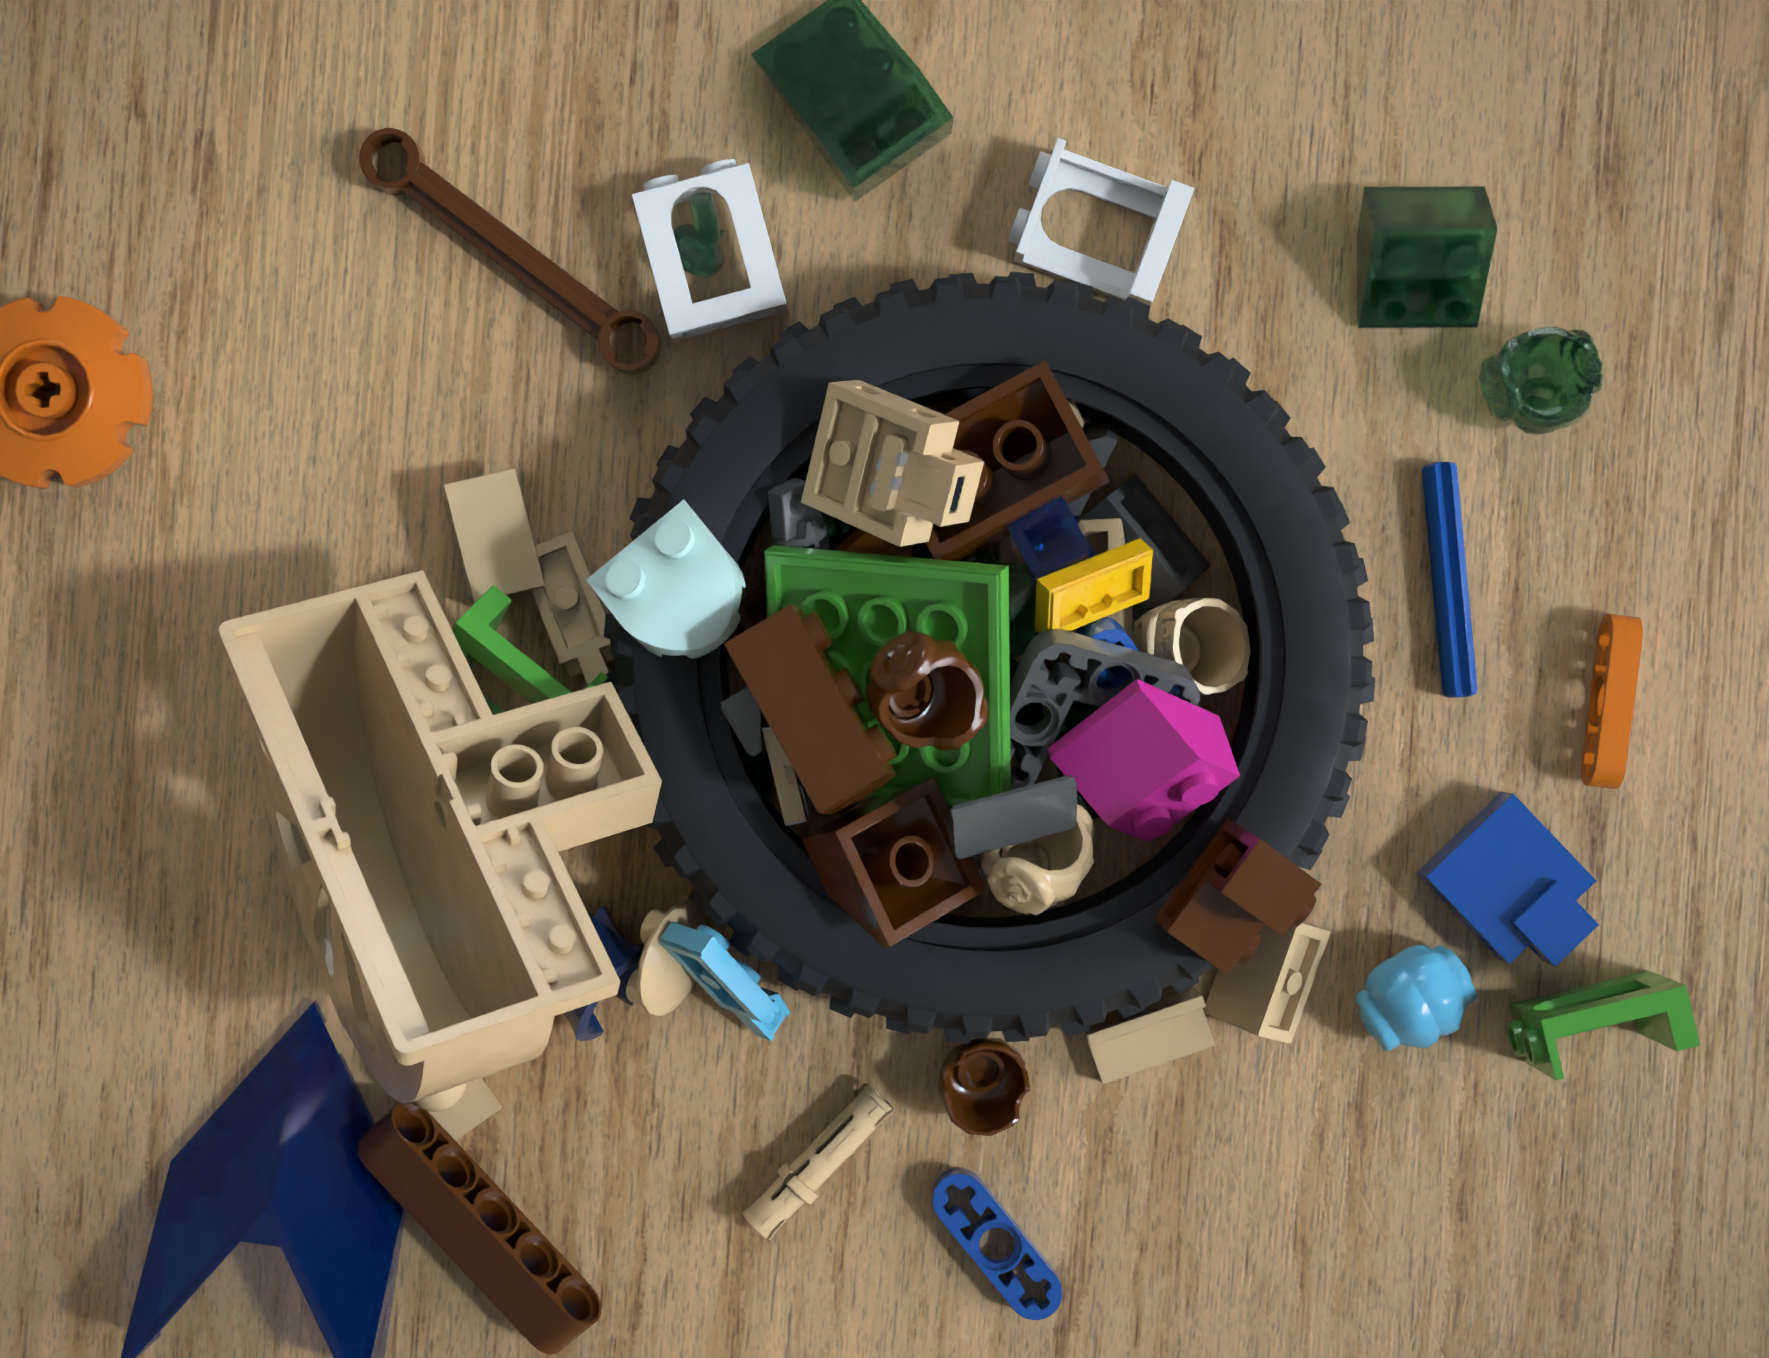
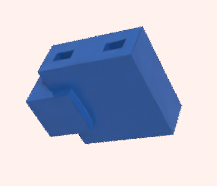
[1416,791,1599,967]

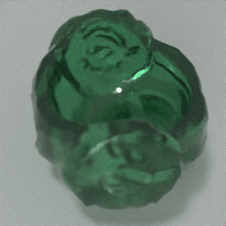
[1479,327,1603,436]

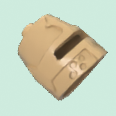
[1133,598,1251,695]

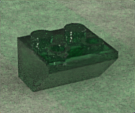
[1356,186,1498,328]

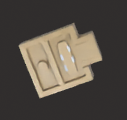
[801,380,985,547]

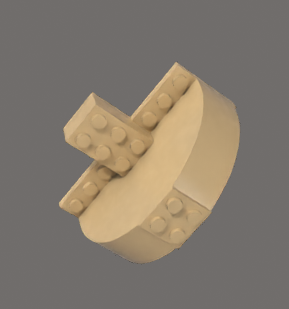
[219,570,662,1104]

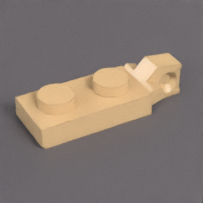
[531,531,615,685]

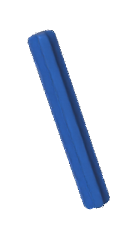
[1422,461,1478,698]

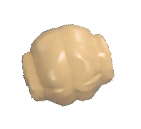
[981,804,1096,915]

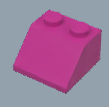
[1047,679,1240,842]

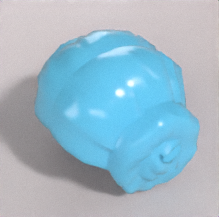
[1355,945,1478,1051]

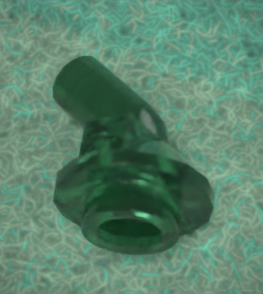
[673,192,724,277]

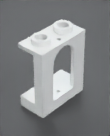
[1007,138,1194,306]
[632,159,789,343]

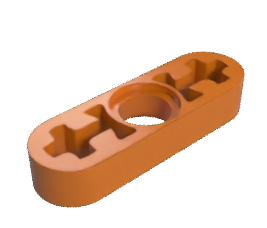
[1581,613,1643,789]

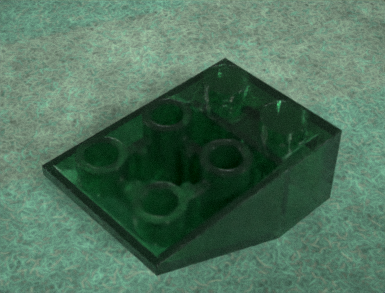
[751,0,954,202]

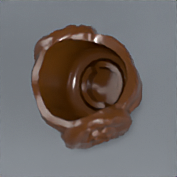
[866,630,988,751]

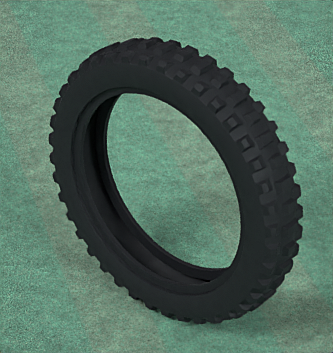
[604,272,1376,1043]

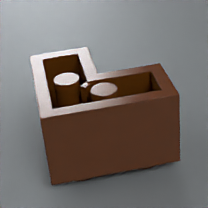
[1153,818,1321,975]

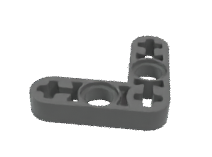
[1010,629,1200,790]

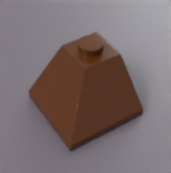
[801,777,987,948]

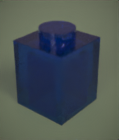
[1007,496,1098,581]

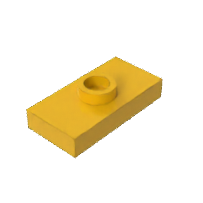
[1035,538,1153,633]

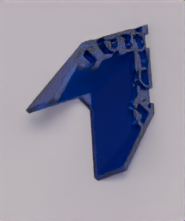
[120,1000,406,1358]

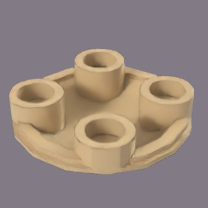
[626,900,709,1016]

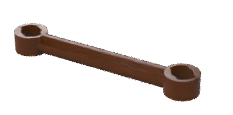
[359,128,661,375]

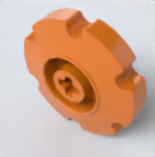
[0,296,153,489]

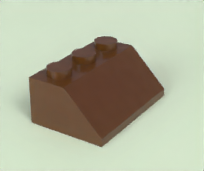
[926,360,1111,562]
[724,604,897,814]

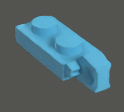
[660,921,790,1041]

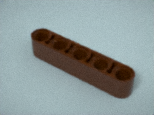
[358,1102,601,1354]

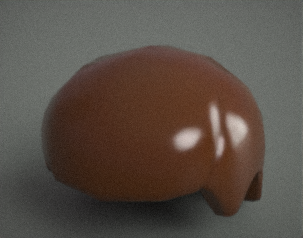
[938,1038,1030,1136]

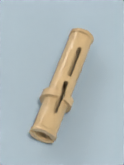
[743,1083,895,1240]

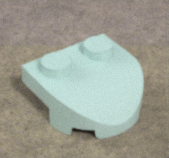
[586,499,746,658]

